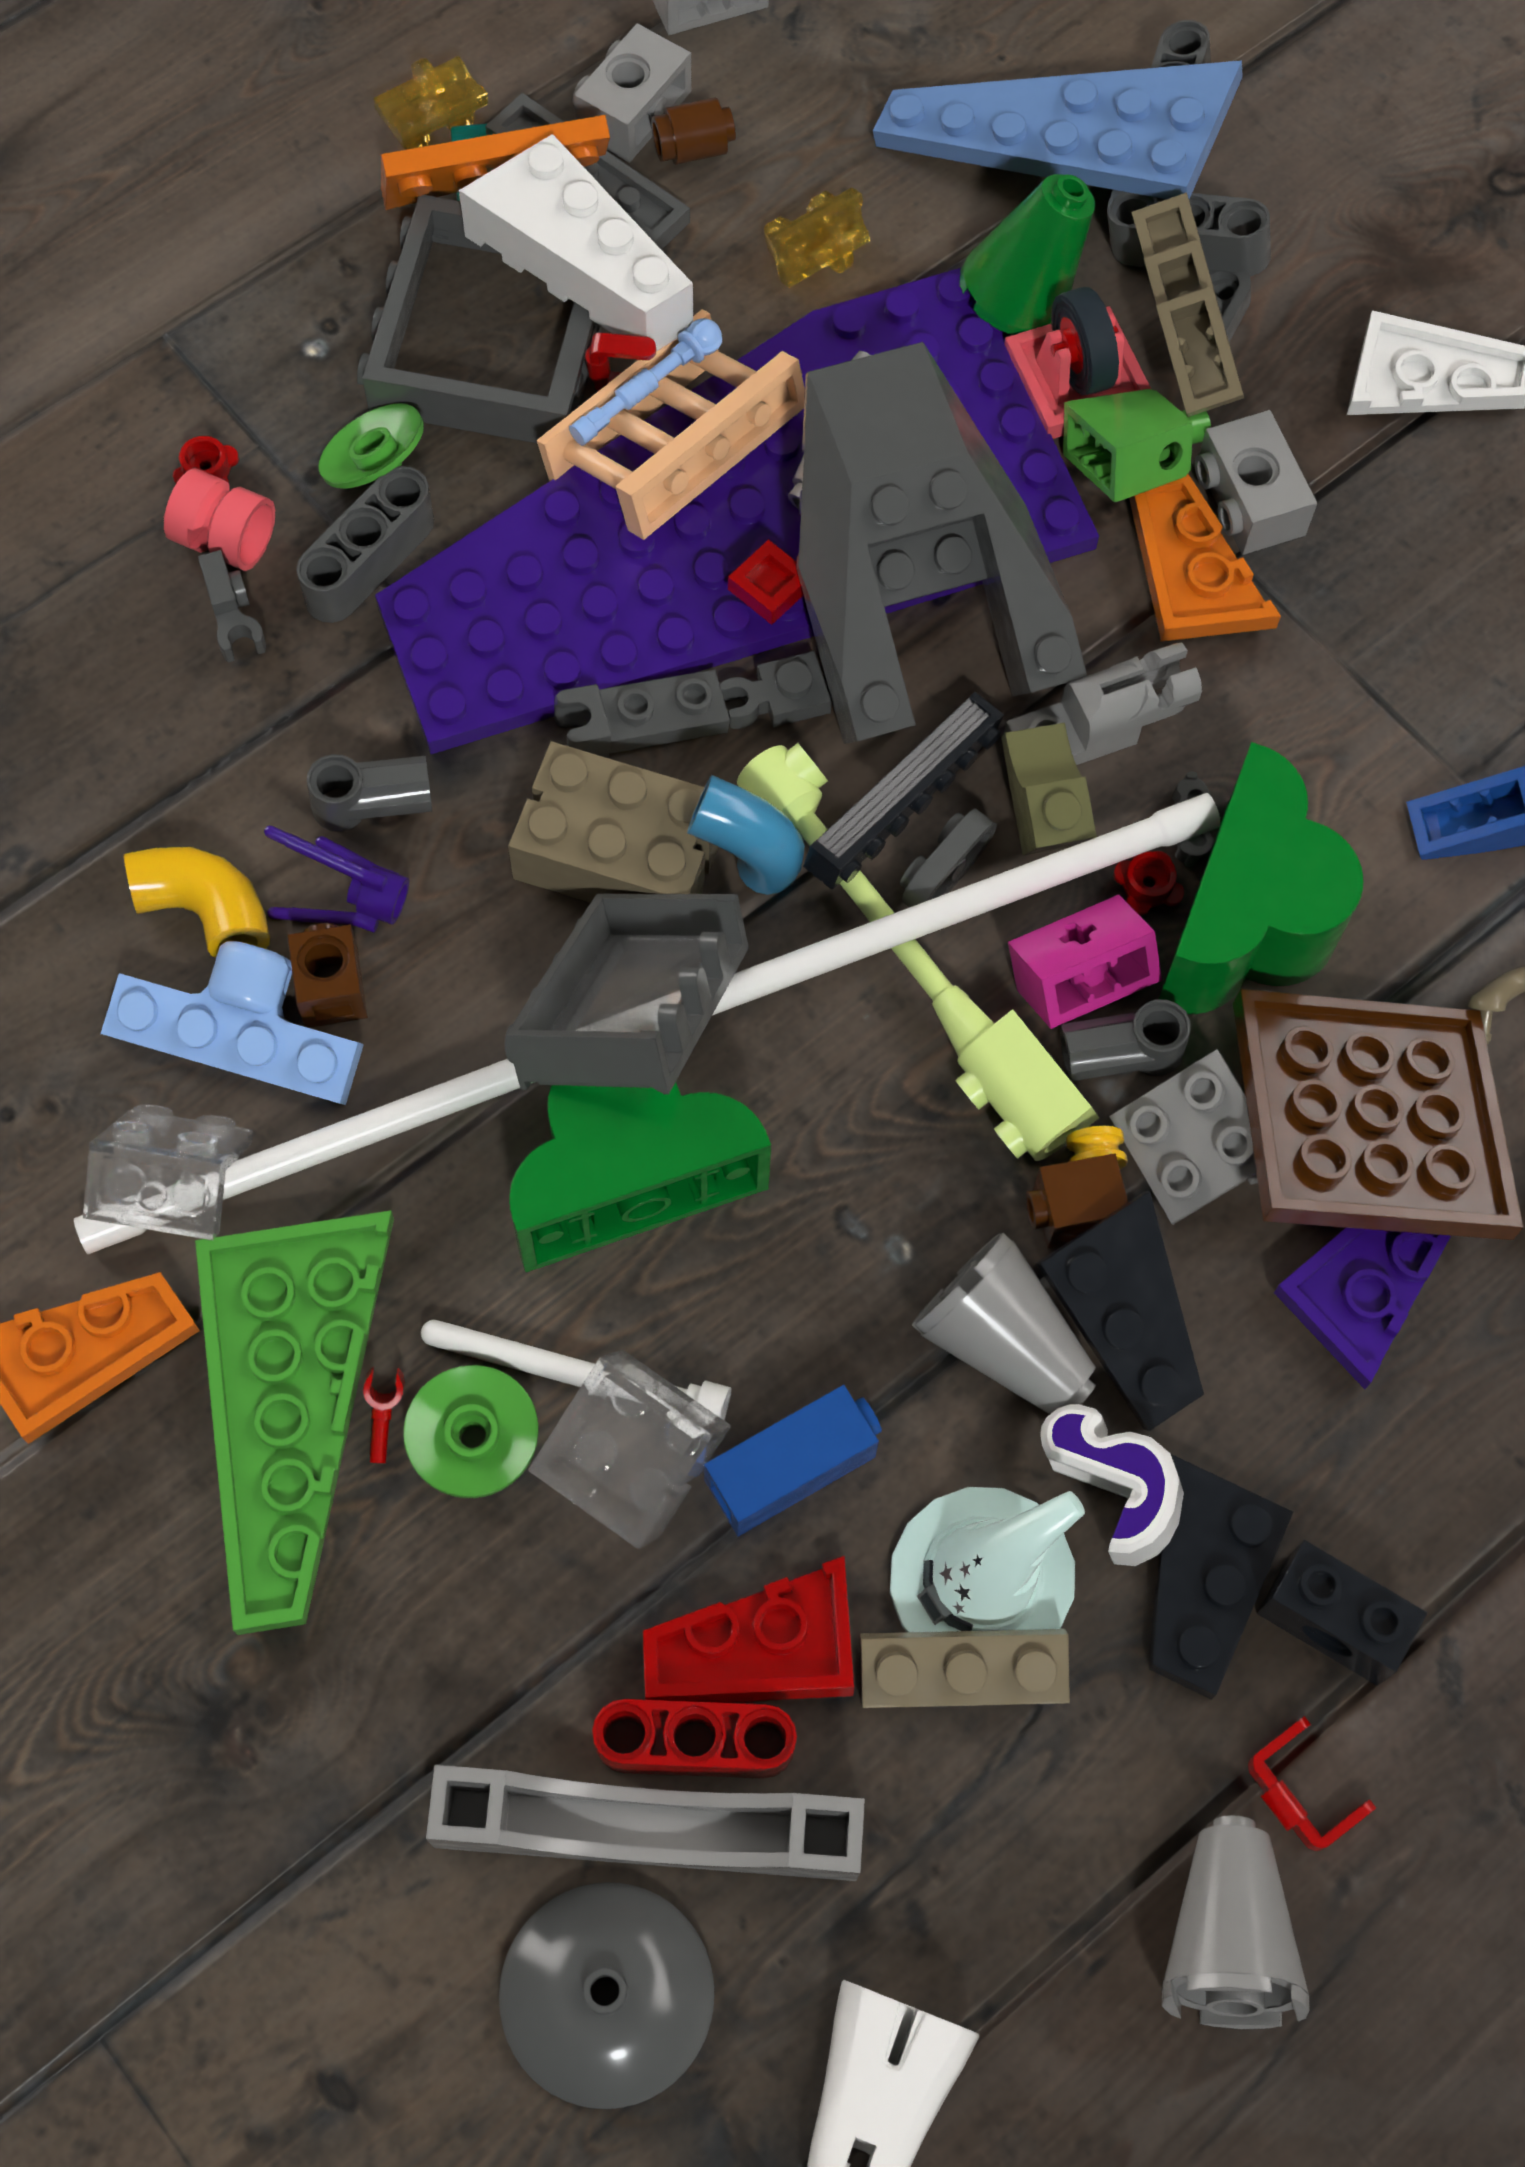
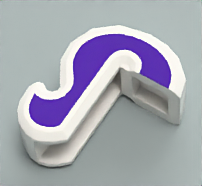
[1040,1404,1184,1566]

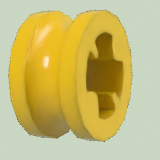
[1066,1126,1127,1169]

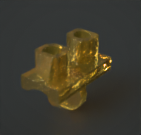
[373,56,488,150]
[764,187,870,288]

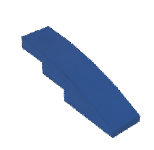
[1406,766,1525,860]

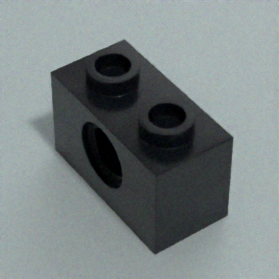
[1257,1540,1428,1686]

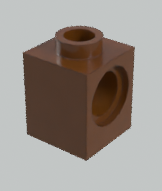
[287,923,368,1028]
[1026,1153,1128,1249]

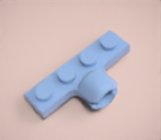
[101,941,364,1105]

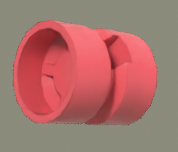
[164,468,276,571]

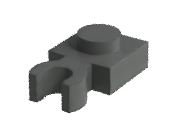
[720,651,831,729]

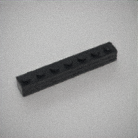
[803,692,1004,889]

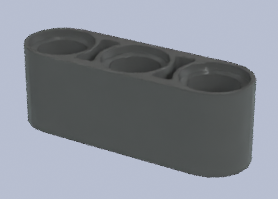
[296,466,434,623]

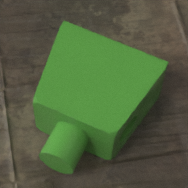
[1063,389,1211,502]

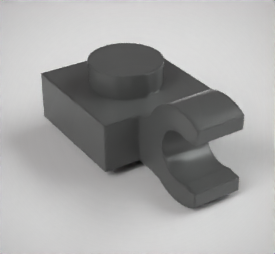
[198,550,266,663]

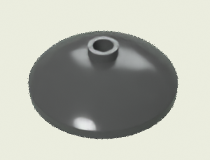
[499,1882,714,2109]

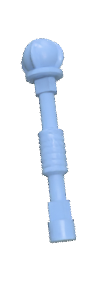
[569,318,722,446]

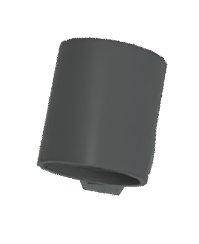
[307,754,432,832]
[1060,1000,1190,1081]

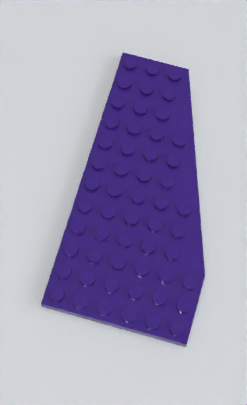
[375,267,1099,755]

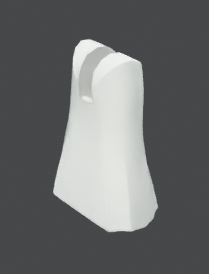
[807,1980,979,2167]

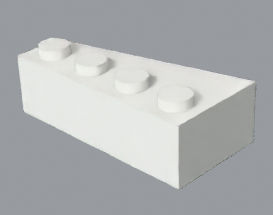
[459,134,694,351]

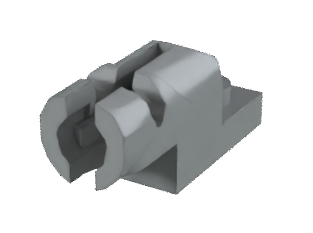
[1004,642,1202,765]

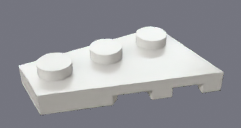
[1347,311,1525,415]

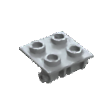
[1109,1049,1258,1225]

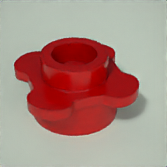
[173,436,239,486]
[1113,851,1184,916]

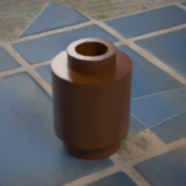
[651,97,736,165]

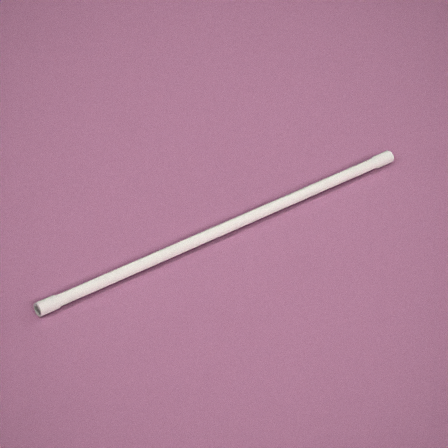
[74,793,1220,1254]

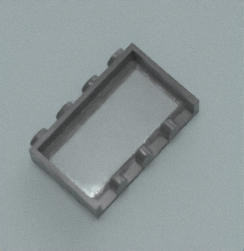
[505,894,749,1094]

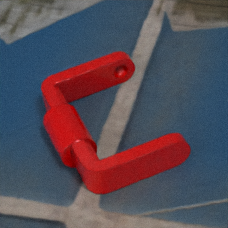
[585,333,657,391]
[1248,1716,1377,1851]

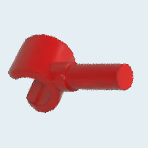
[363,1366,405,1463]

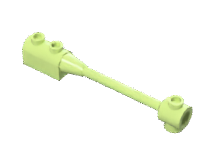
[737,743,1099,1161]

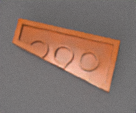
[381,115,610,210]

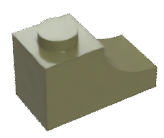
[1001,723,1097,856]

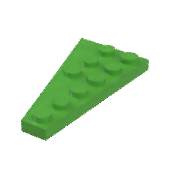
[195,1210,394,1635]

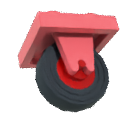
[1004,287,1152,439]

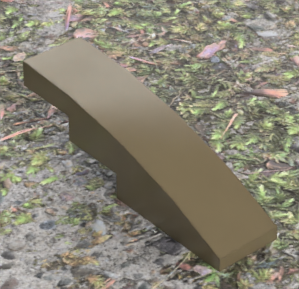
[1131,192,1245,417]

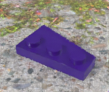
[1274,1228,1451,1390]

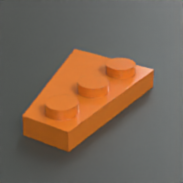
[0,1272,200,1444]

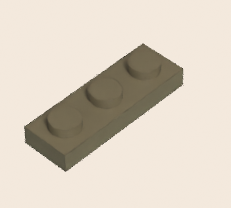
[860,1629,1070,1708]

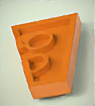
[1129,474,1281,642]

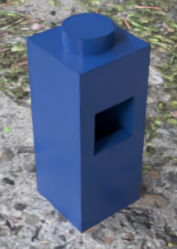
[704,1385,882,1537]

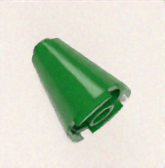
[960,174,1095,335]

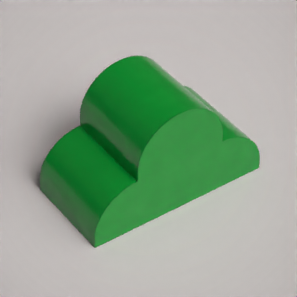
[1158,742,1364,1015]
[509,1082,771,1273]

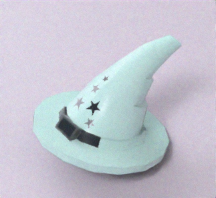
[890,1487,1085,1632]

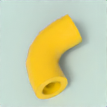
[124,847,270,958]

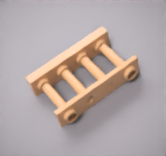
[536,309,805,540]

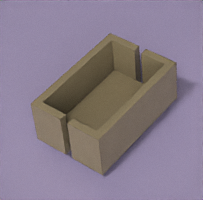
[508,741,719,903]

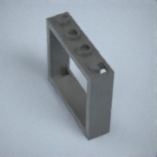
[357,195,603,443]

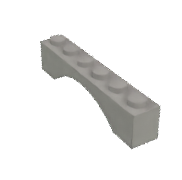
[426,1765,865,1881]

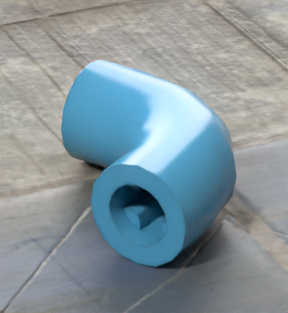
[687,775,805,895]

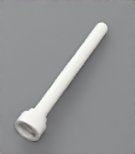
[421,1320,731,1439]

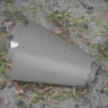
[912,1233,1096,1414]
[1162,1815,1309,2029]

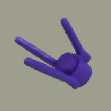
[264,825,410,933]

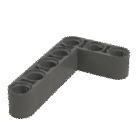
[1107,20,1271,277]

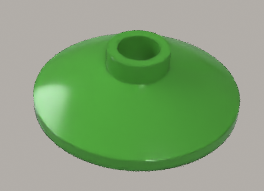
[319,403,424,489]
[403,1365,539,1498]

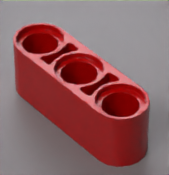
[592,1699,797,1778]

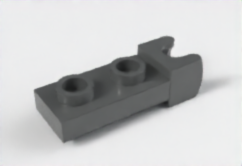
[554,669,730,758]

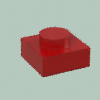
[728,539,804,625]

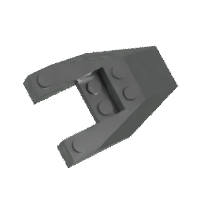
[796,342,1087,744]

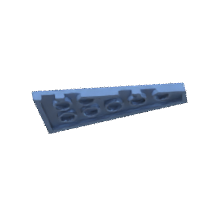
[873,60,1243,199]

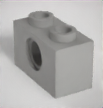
[572,23,692,163]
[1195,410,1317,555]

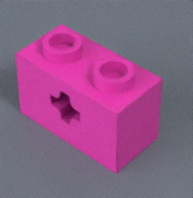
[1008,895,1162,1029]

